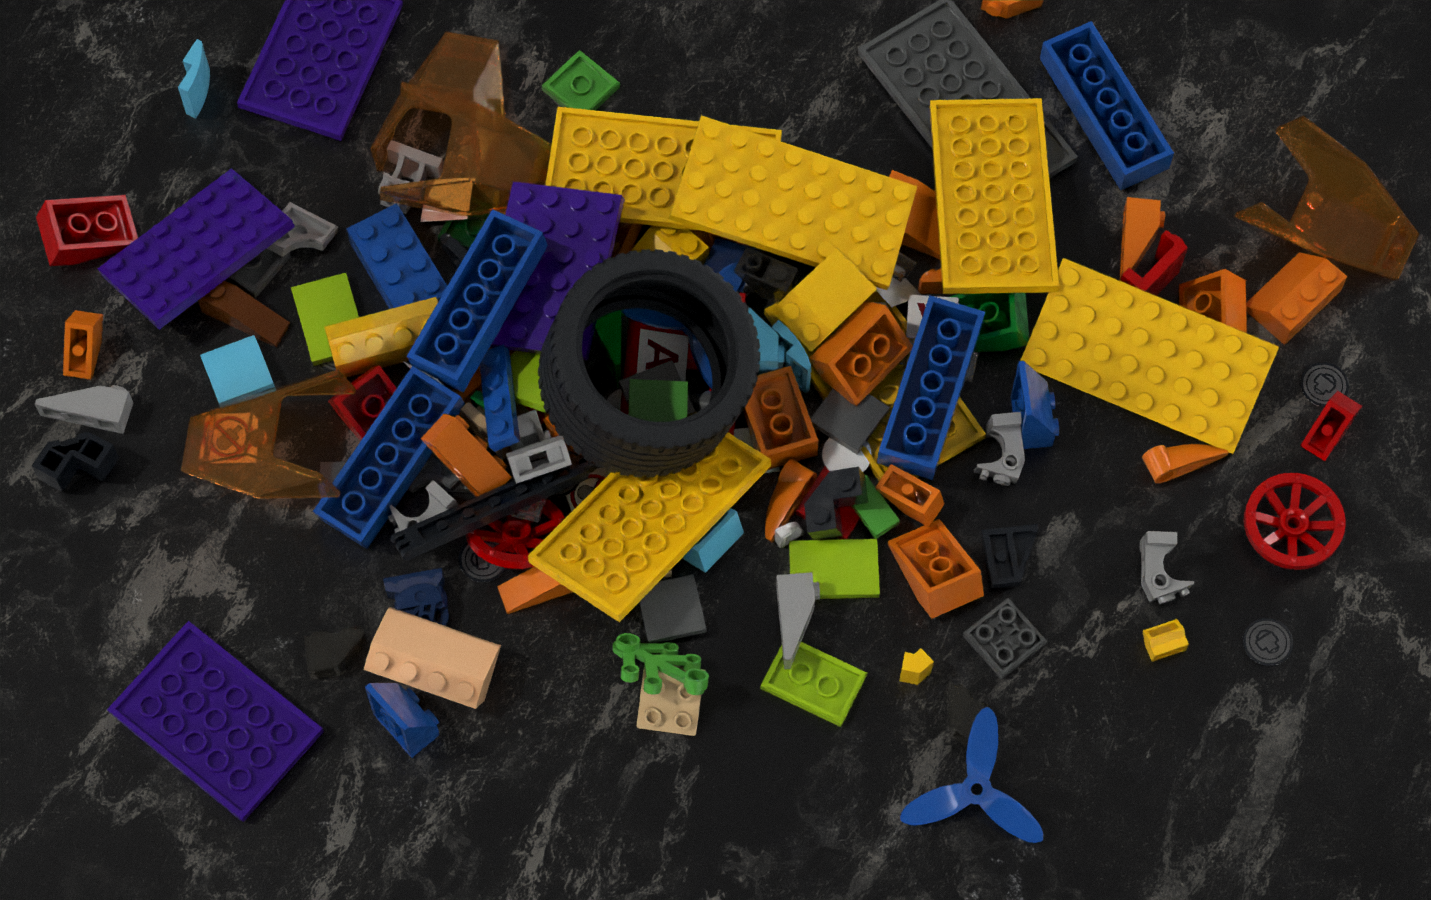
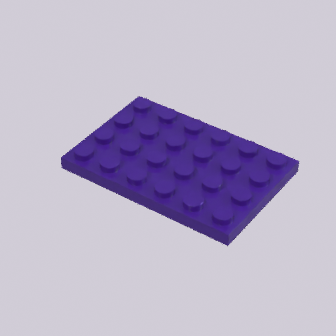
[237,0,403,141]
[98,168,295,330]
[490,181,625,361]
[107,621,324,822]

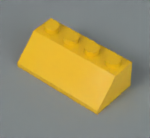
[324,297,438,379]

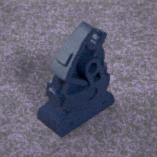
[383,568,449,626]

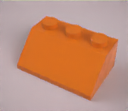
[1246,252,1347,345]
[1179,269,1247,333]
[809,301,913,406]

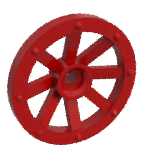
[1244,473,1346,570]
[466,498,565,569]

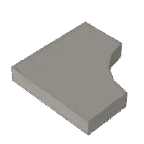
[267,202,338,257]

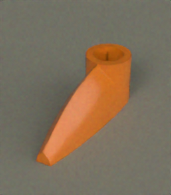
[1142,444,1229,483]
[765,459,817,543]

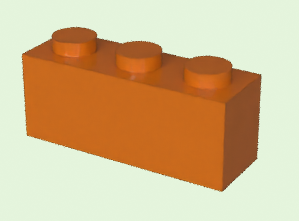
[421,414,512,497]

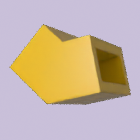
[1143,619,1189,662]
[899,648,934,685]

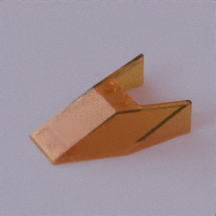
[370,32,505,189]
[380,81,552,216]
[1234,116,1419,280]
[181,370,356,499]

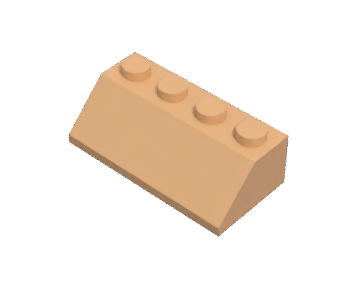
[363,607,501,709]

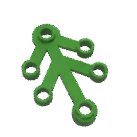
[612,633,709,695]

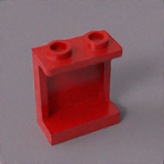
[1120,230,1188,296]

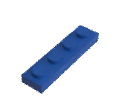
[480,344,520,452]

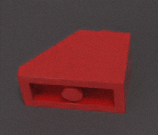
[1300,391,1362,461]

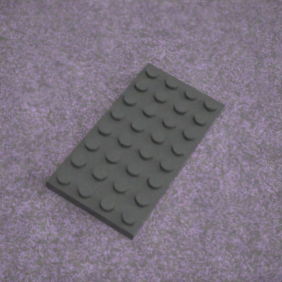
[857,0,1078,178]

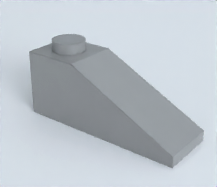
[35,385,133,434]
[776,572,820,669]

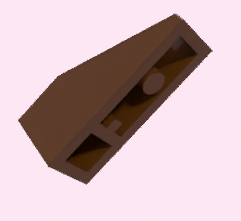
[198,281,290,347]

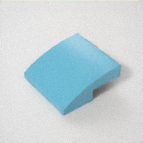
[178,39,210,119]
[771,320,811,393]
[200,335,275,407]

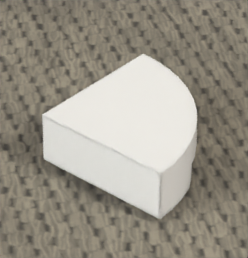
[774,522,804,548]

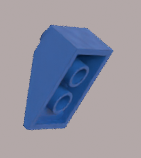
[1010,361,1059,449]
[365,683,439,758]

